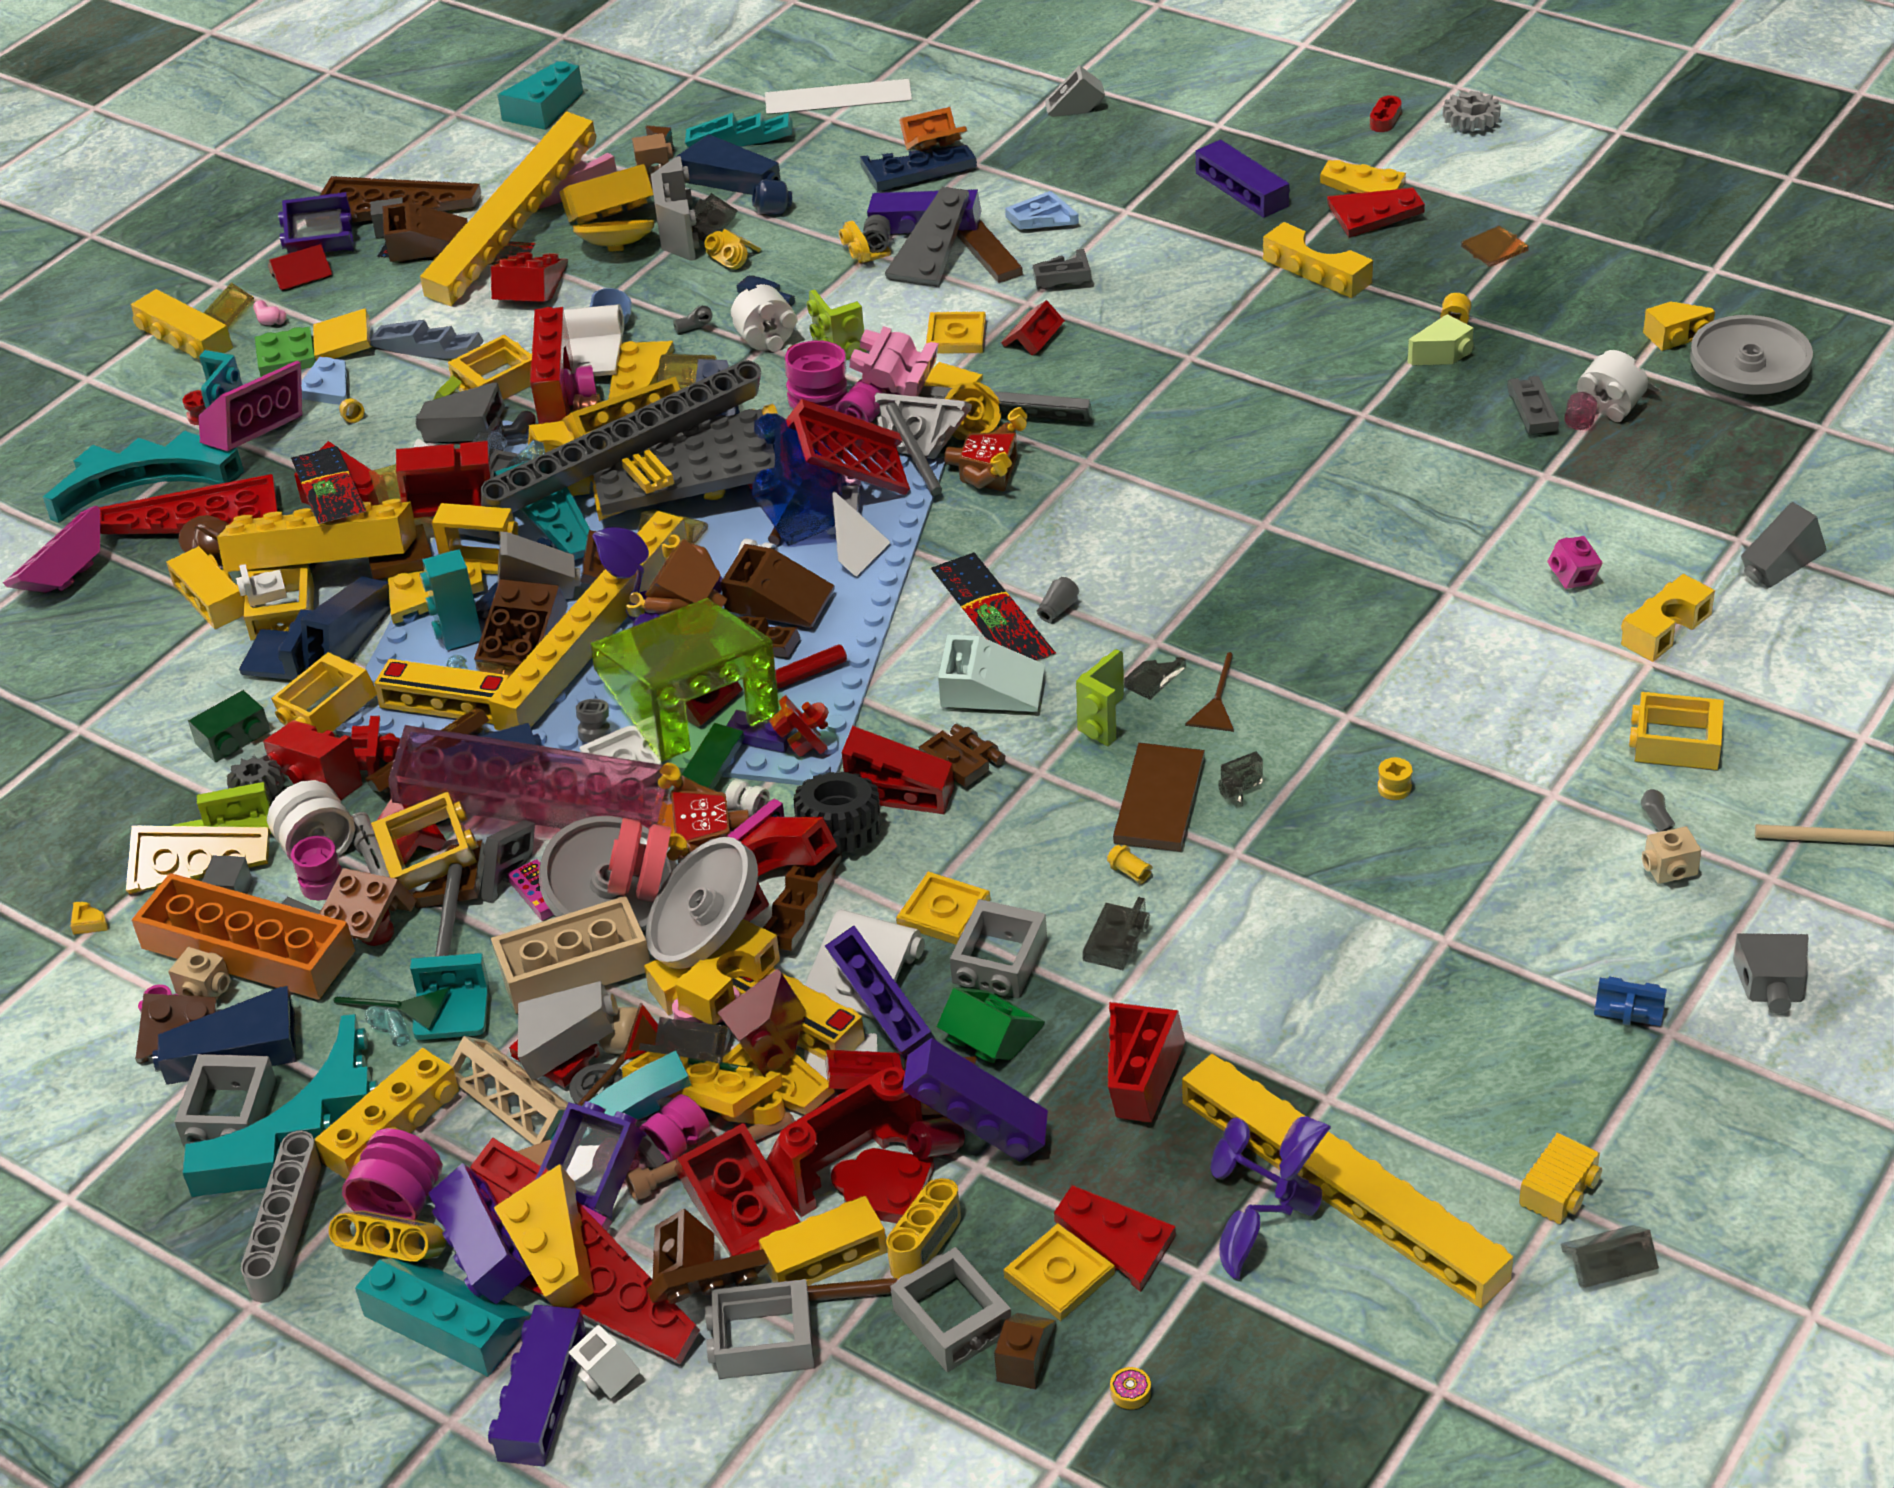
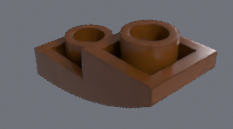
[725,616,801,657]

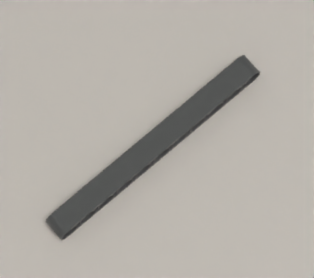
[481,360,761,513]

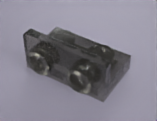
[691,193,738,242]
[1082,897,1150,971]

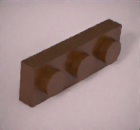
[647,1249,769,1304]

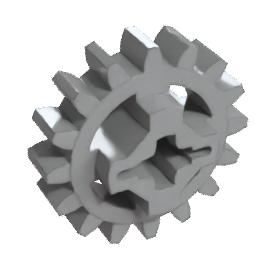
[1443,91,1501,132]

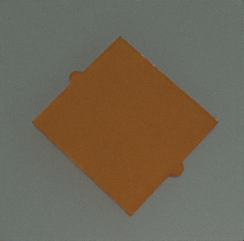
[1461,225,1529,267]

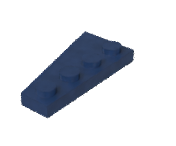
[860,145,977,192]

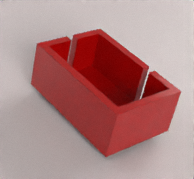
[396,441,493,518]

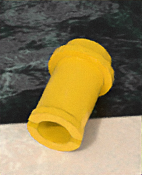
[1107,845,1153,884]

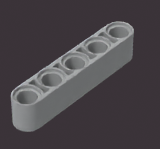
[241,1131,322,1303]

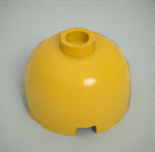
[945,381,1001,441]

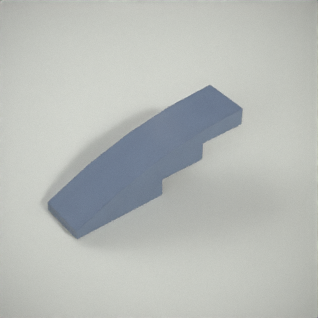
[370,319,484,359]

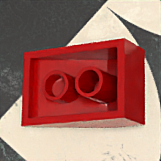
[674,1123,800,1256]

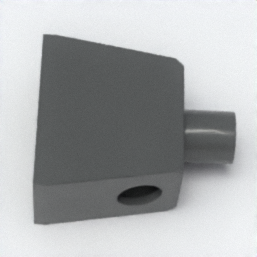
[1733,933,1809,1013]

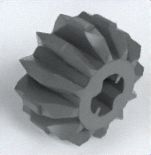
[226,755,285,805]

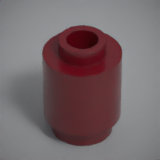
[907,1117,965,1159]

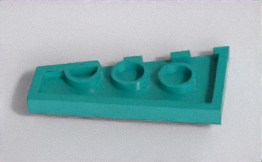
[493,462,590,560]

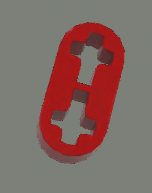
[1370,95,1402,132]

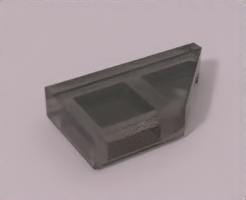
[1124,657,1186,700]

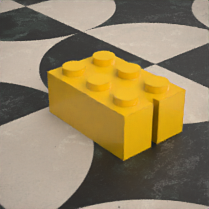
[559,164,654,225]

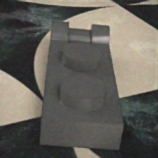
[1508,376,1559,434]

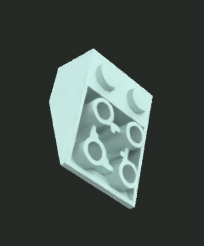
[938,635,1045,712]

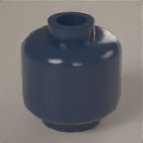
[752,179,792,215]

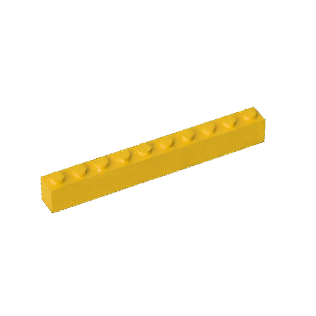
[420,111,596,306]
[488,511,687,731]
[1182,1053,1514,1309]

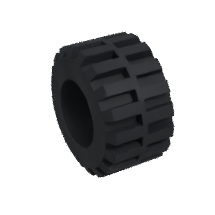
[793,772,881,854]

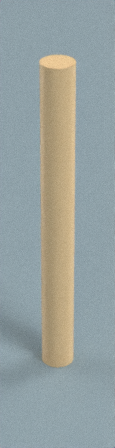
[1755,824,1894,845]

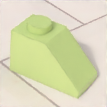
[1408,314,1474,365]

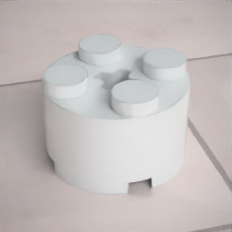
[731,284,797,352]
[1577,350,1648,422]

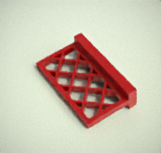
[786,399,910,495]

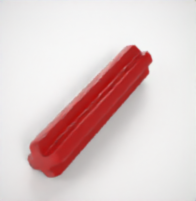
[757,644,847,694]

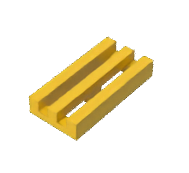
[622,449,674,494]

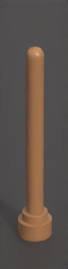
[625,1112,793,1202]

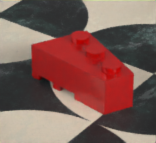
[263,720,363,800]
[841,725,954,815]

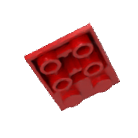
[491,252,568,302]

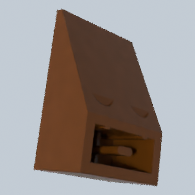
[382,202,468,262]
[721,544,835,628]
[474,579,568,666]

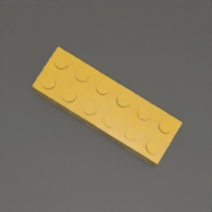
[217,499,417,572]

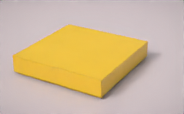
[313,308,371,361]
[926,312,986,354]
[896,871,991,945]
[1003,1223,1115,1321]

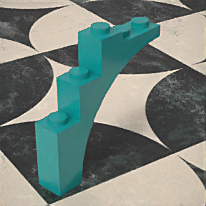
[43,431,244,523]
[183,1014,378,1197]

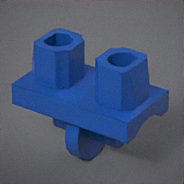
[1594,976,1667,1026]

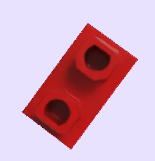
[769,695,829,757]
[351,716,404,776]

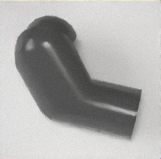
[673,305,713,334]
[1641,789,1676,832]

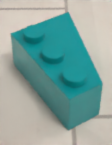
[497,61,583,130]
[420,549,482,651]

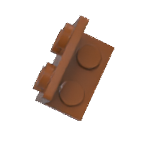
[319,868,417,942]

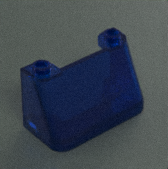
[752,413,842,546]

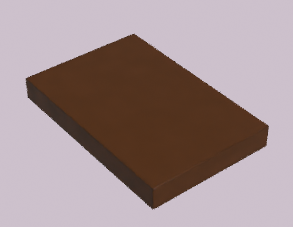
[368,524,432,580]

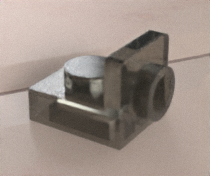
[1218,751,1263,809]

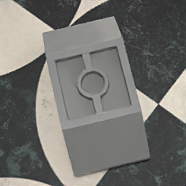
[651,156,700,261]

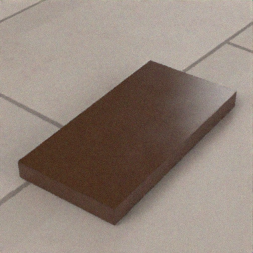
[1113,743,1205,852]

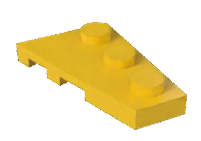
[388,562,484,625]

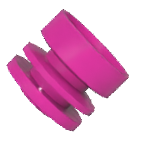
[785,340,847,410]
[342,1128,443,1229]

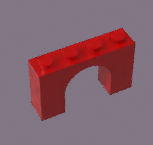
[530,307,573,424]
[741,817,837,922]

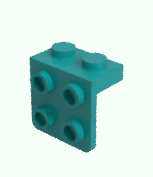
[199,350,243,408]
[410,953,489,1040]

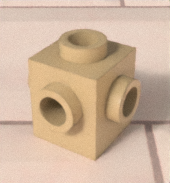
[1642,826,1701,884]
[168,947,231,999]

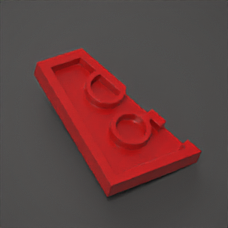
[1327,187,1425,238]
[1054,1185,1176,1292]

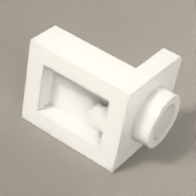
[236,564,287,607]

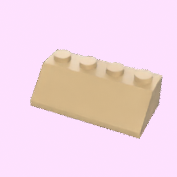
[491,896,650,1014]

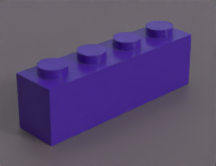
[1196,139,1290,218]
[867,189,982,234]
[825,925,937,1060]
[903,1038,1048,1162]
[429,1163,531,1304]
[488,1305,586,1467]

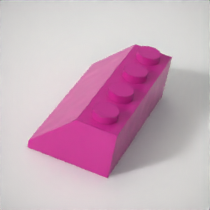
[199,361,302,451]

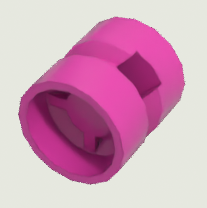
[564,365,597,406]
[835,379,887,423]
[291,836,342,901]
[639,1094,710,1164]

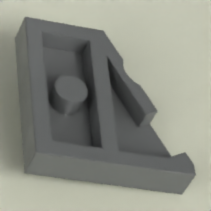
[1032,249,1091,288]
[481,820,536,902]

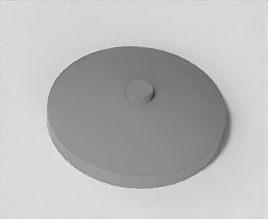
[1690,315,1813,394]
[539,816,677,933]
[646,837,758,969]

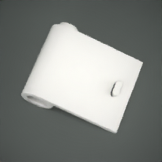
[564,304,624,376]
[805,909,925,1019]

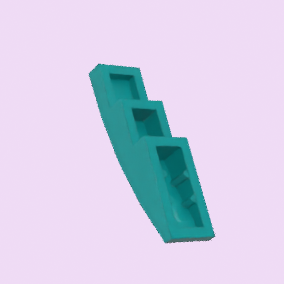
[685,112,793,147]
[550,1051,691,1146]

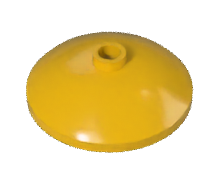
[573,220,654,251]

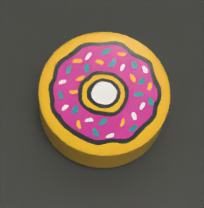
[1110,1367,1151,1409]

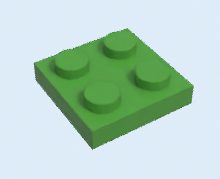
[255,326,316,377]

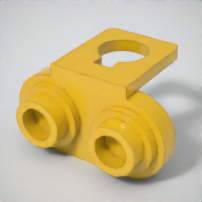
[839,220,891,264]
[704,229,761,270]

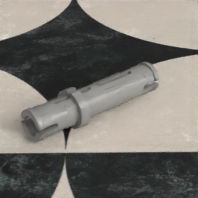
[352,812,390,877]

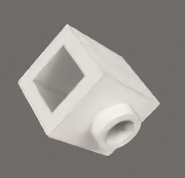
[569,1324,641,1399]

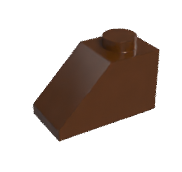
[652,1208,715,1283]
[994,1312,1056,1390]

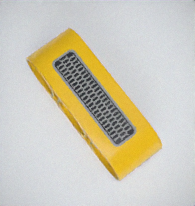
[886,1178,961,1279]
[329,1211,446,1261]

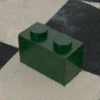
[188,690,271,763]

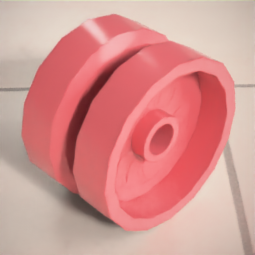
[607,818,671,902]

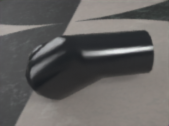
[497,411,536,441]

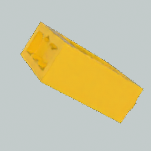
[448,334,532,400]
[432,503,518,575]
[244,564,314,641]
[271,652,377,733]
[1629,692,1724,770]
[371,792,478,890]

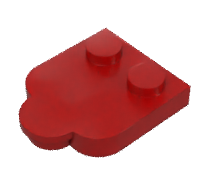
[831,1148,934,1224]

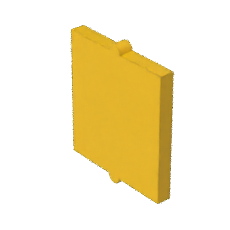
[924,362,983,388]

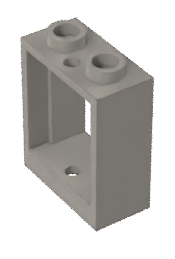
[950,899,1047,998]
[174,1054,276,1146]
[890,1247,1011,1373]
[705,1279,814,1379]

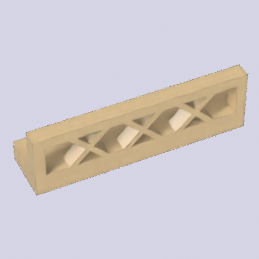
[449,1036,568,1145]

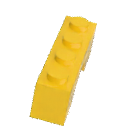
[1263,222,1373,299]

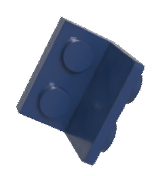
[239,609,313,680]

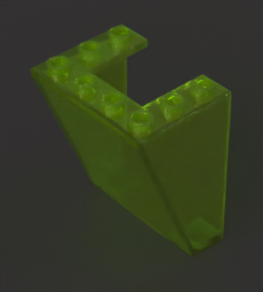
[590,598,779,762]

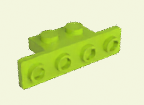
[172,782,272,834]

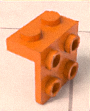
[899,107,967,152]

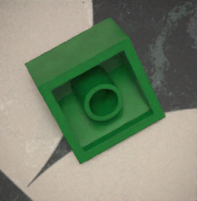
[936,987,1045,1063]

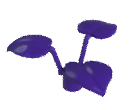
[592,527,723,673]
[1210,1116,1332,1280]

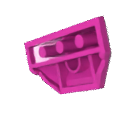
[2,505,100,593]

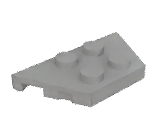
[875,393,972,459]

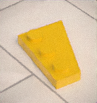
[1320,160,1406,193]
[718,1044,835,1115]

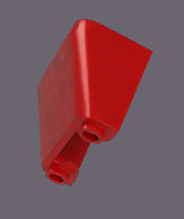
[766,1067,923,1217]

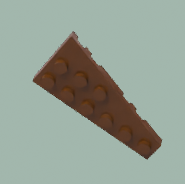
[305,176,482,228]

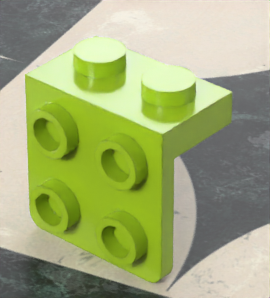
[806,289,867,361]
[1076,649,1124,746]

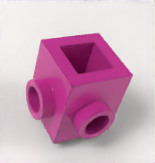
[1547,536,1603,589]

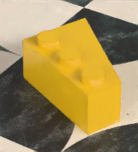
[494,1164,594,1308]

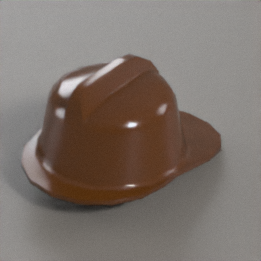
[179,515,230,569]

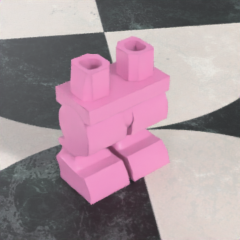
[849,326,939,397]

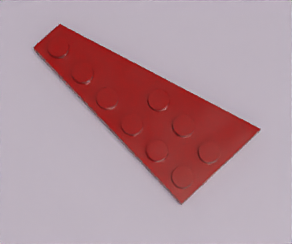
[98,474,278,534]
[518,1168,700,1365]

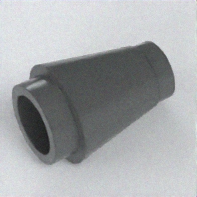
[1037,577,1079,623]

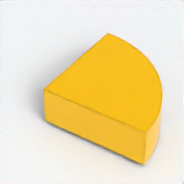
[70,902,108,935]

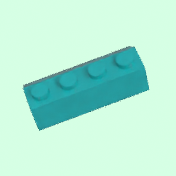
[355,1258,532,1377]

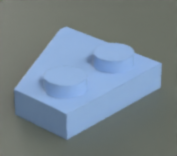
[1005,191,1079,229]
[301,357,348,405]

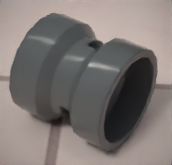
[863,215,891,253]
[576,699,611,743]

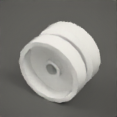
[267,780,355,861]

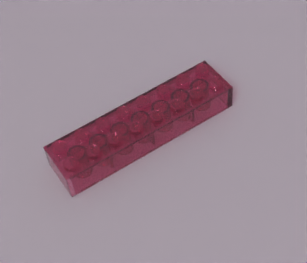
[388,725,671,829]

